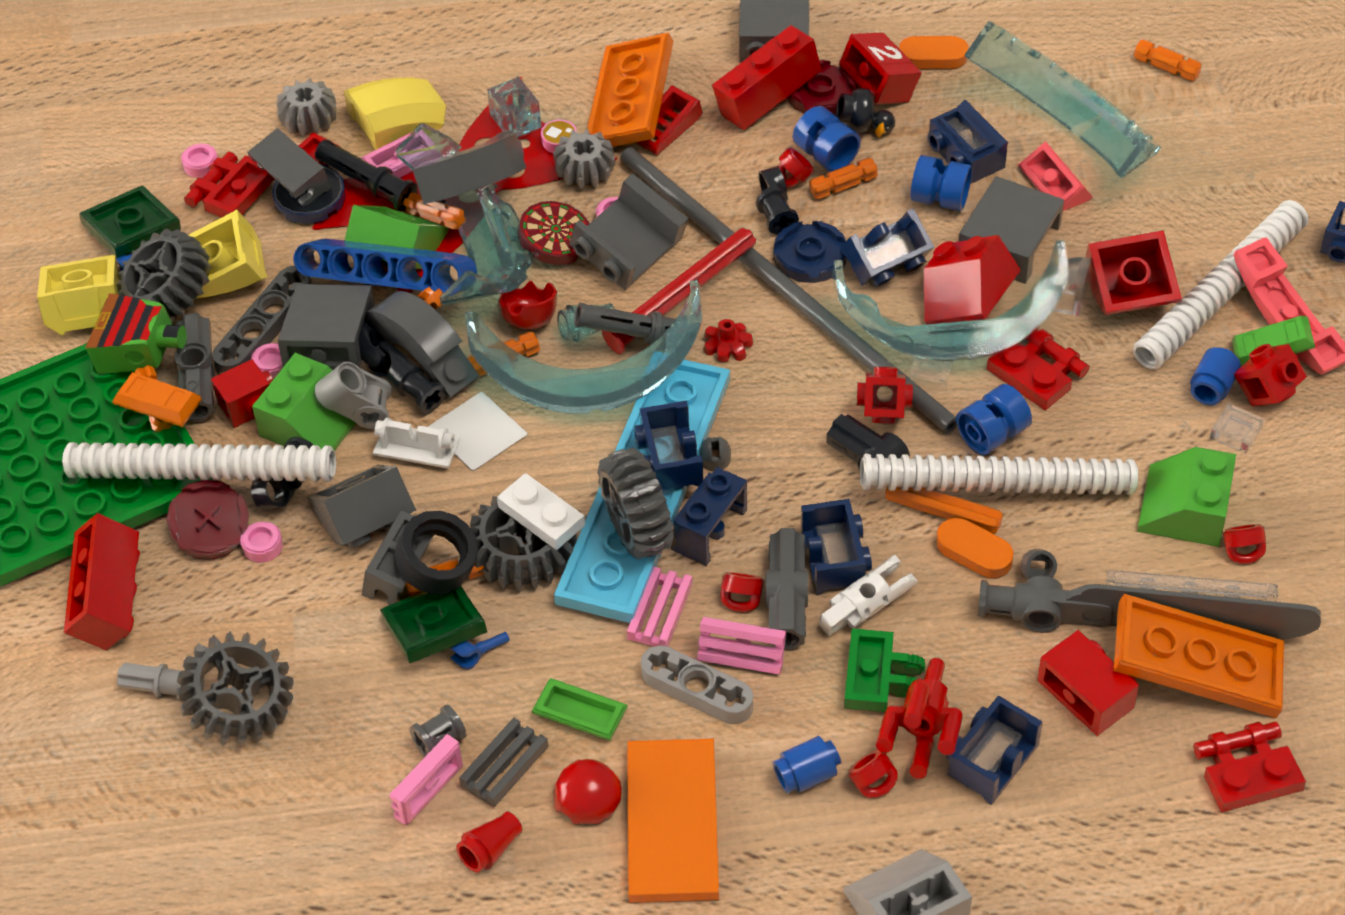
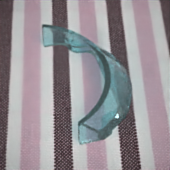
[964,21,1161,178]
[395,123,532,305]
[832,240,1069,362]
[465,280,703,414]

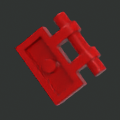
[184,151,275,218]
[986,324,1090,411]
[1193,722,1306,813]

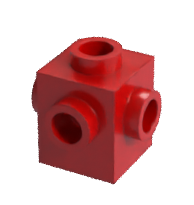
[1234,344,1307,406]
[857,367,913,424]

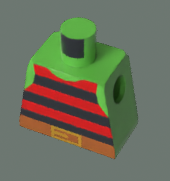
[85,293,187,374]

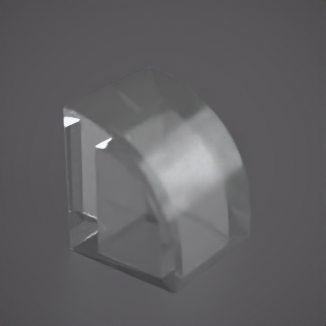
[1042,257,1091,316]

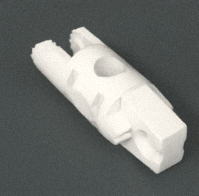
[819,555,918,636]

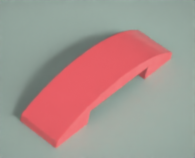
[1233,237,1345,375]

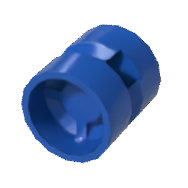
[793,106,861,172]
[910,155,973,212]
[956,384,1032,455]

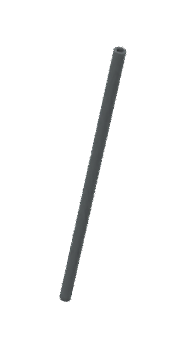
[620,147,957,434]

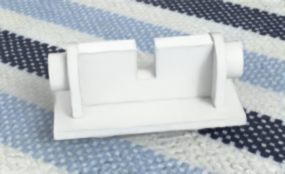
[373,418,460,469]

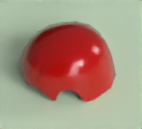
[498,281,557,331]
[553,758,622,825]

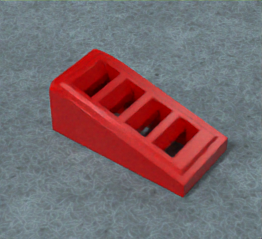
[635,85,703,156]

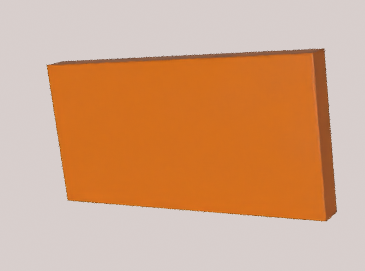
[587,33,674,147]
[1114,594,1284,718]
[627,738,719,903]

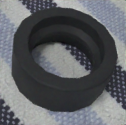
[394,511,478,594]

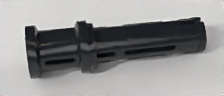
[315,139,418,211]

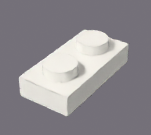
[497,473,585,550]

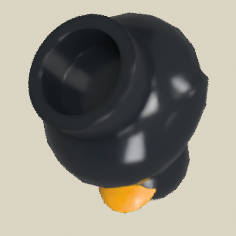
[836,88,896,137]

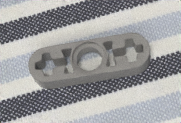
[641,646,753,724]

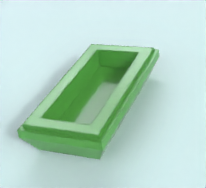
[1232,316,1316,366]
[532,678,628,741]

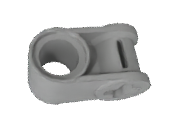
[315,362,392,429]

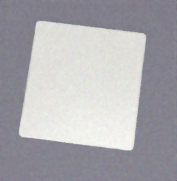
[428,392,527,470]

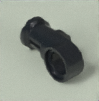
[755,166,799,236]
[251,437,313,511]

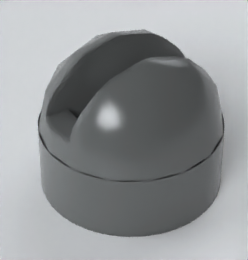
[700,436,731,471]
[1021,549,1057,579]

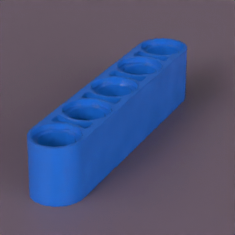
[293,238,477,293]

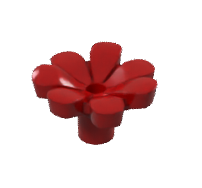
[704,319,754,362]

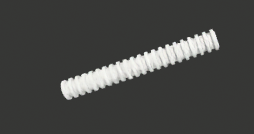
[1133,200,1309,370]
[62,442,336,482]
[860,454,1138,495]

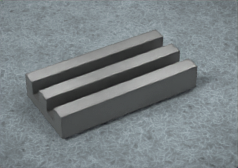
[459,717,549,807]

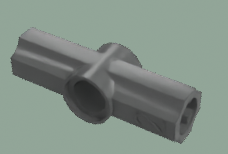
[174,313,215,422]
[766,528,808,650]

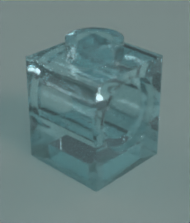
[487,76,541,137]

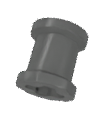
[409,704,467,757]

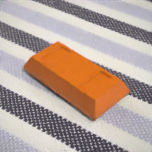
[112,372,202,427]

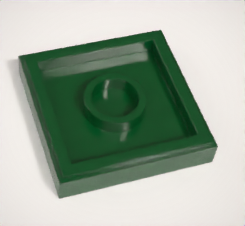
[79,185,181,258]
[380,586,487,664]

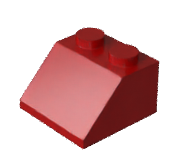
[1084,230,1182,316]
[924,235,1021,328]

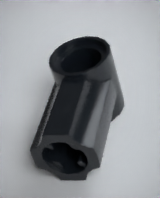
[826,414,910,470]

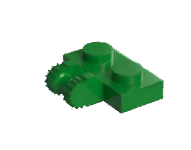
[844,628,926,712]

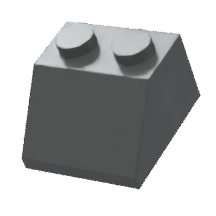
[307,464,416,548]

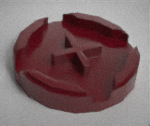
[167,480,249,560]

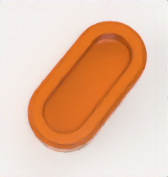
[899,36,969,69]
[936,518,1014,578]

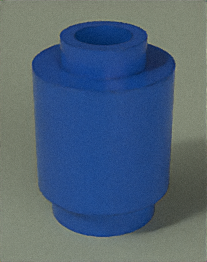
[1190,347,1241,405]
[772,736,841,794]

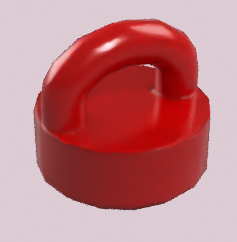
[778,148,814,188]
[1223,524,1266,564]
[720,572,764,612]
[848,750,898,798]

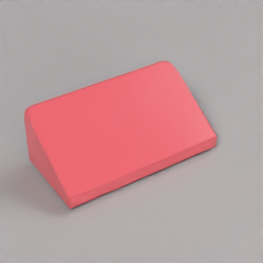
[1018,141,1093,211]

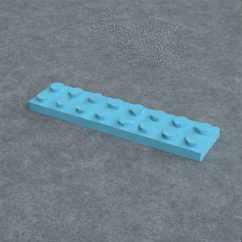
[554,353,730,623]

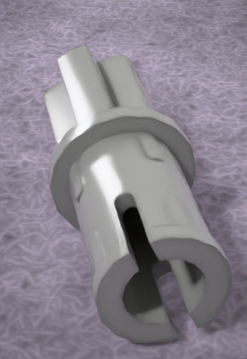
[117,663,204,698]

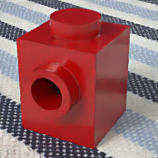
[211,359,273,428]

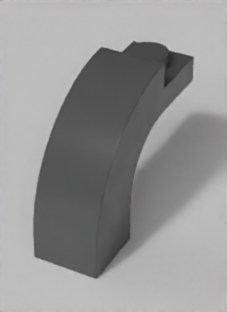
[413,130,526,205]
[364,291,479,400]

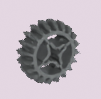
[116,229,212,323]
[597,447,674,559]
[470,496,577,592]
[176,631,294,747]

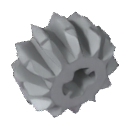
[276,78,337,137]
[553,128,615,190]

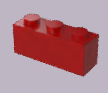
[712,25,822,131]
[63,513,140,651]

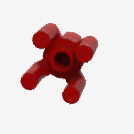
[876,658,963,779]

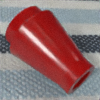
[456,811,523,873]

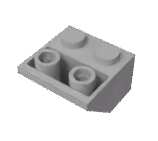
[843,849,972,915]

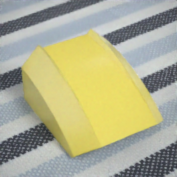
[344,78,446,150]
[189,210,268,298]
[37,255,119,336]

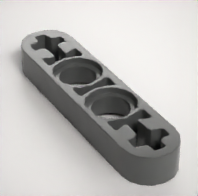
[212,265,312,374]

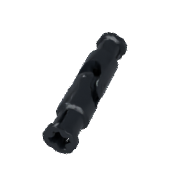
[358,321,446,414]

